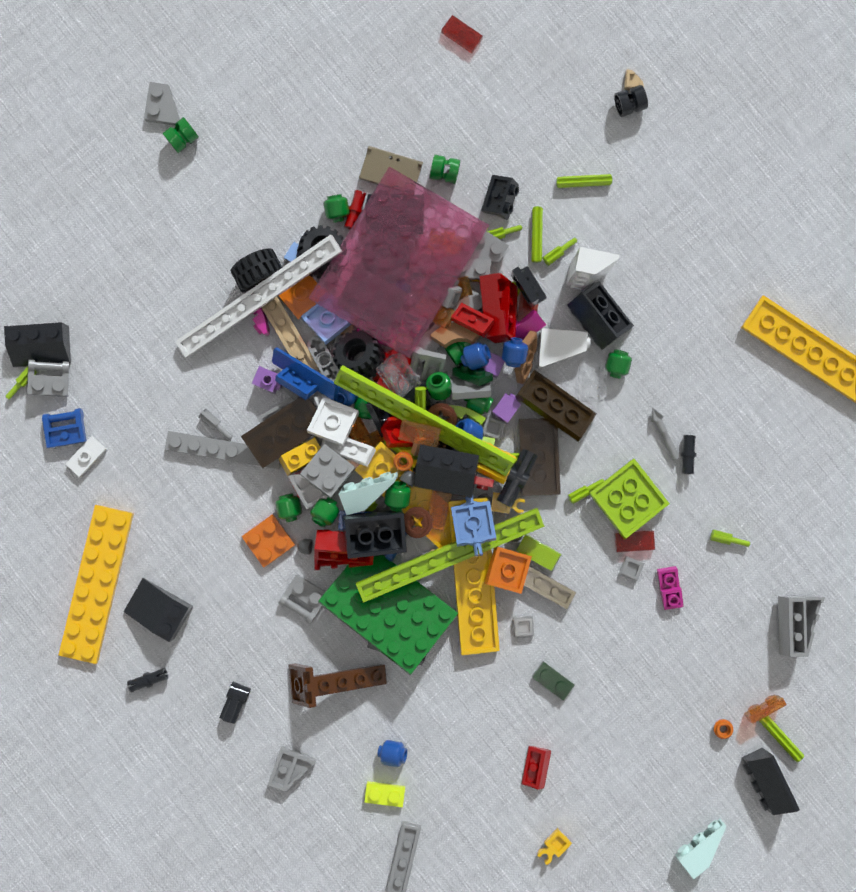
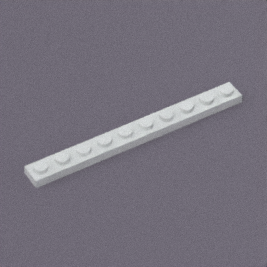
[175,235,343,358]

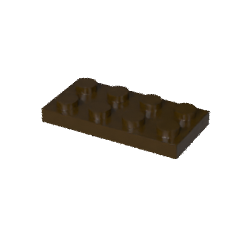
[515,369,597,442]
[241,397,316,469]
[518,418,561,496]

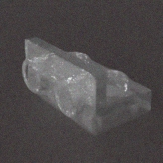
[376,353,421,398]
[578,362,607,402]

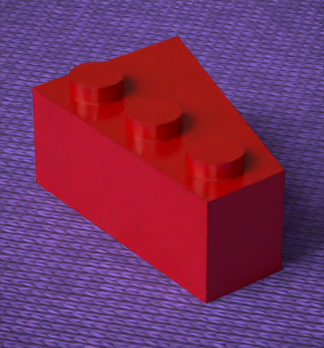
[479,273,518,343]
[314,529,374,571]

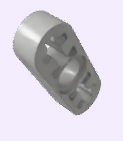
[307,336,339,381]

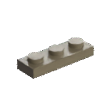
[524,566,576,609]

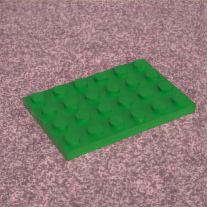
[318,555,458,676]

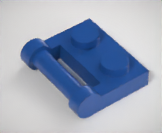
[42,408,87,448]

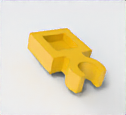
[491,492,525,514]
[537,828,572,865]

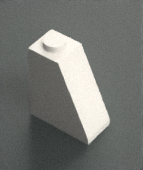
[537,328,591,369]

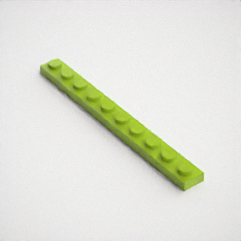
[334,365,516,476]
[356,508,545,603]

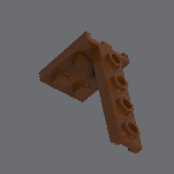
[288,663,387,708]

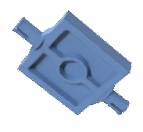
[451,496,496,557]

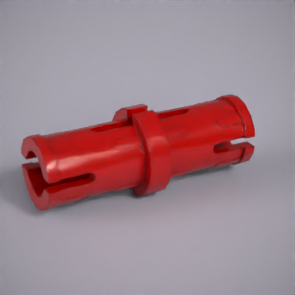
[344,190,366,231]

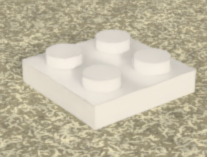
[307,397,359,447]

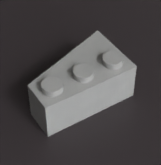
[778,595,825,657]

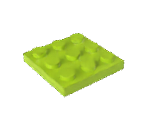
[588,458,670,539]

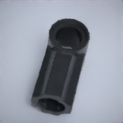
[219,681,251,724]

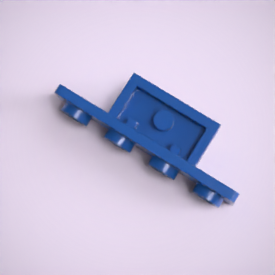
[272,347,338,400]

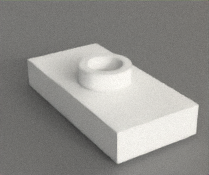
[65,436,107,477]

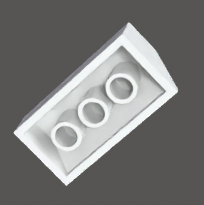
[566,247,620,291]

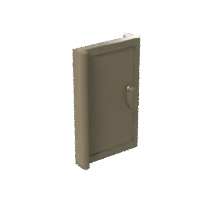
[359,146,423,195]

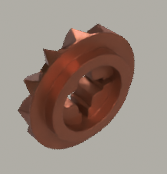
[428,403,457,426]
[404,507,433,538]

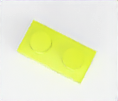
[364,781,405,808]

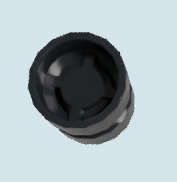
[614,85,648,117]

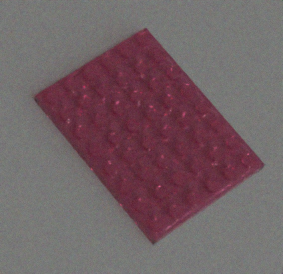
[309,167,489,359]

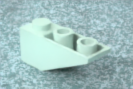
[339,472,398,515]
[675,819,727,879]

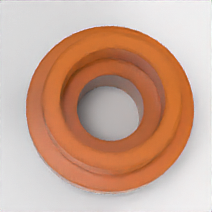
[393,451,413,471]
[713,719,733,739]

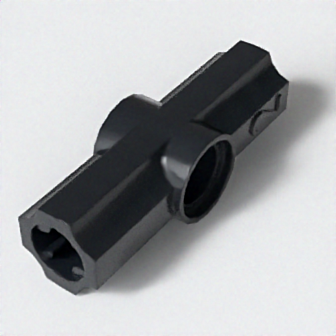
[497,448,538,507]

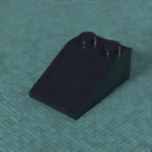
[123,578,193,642]

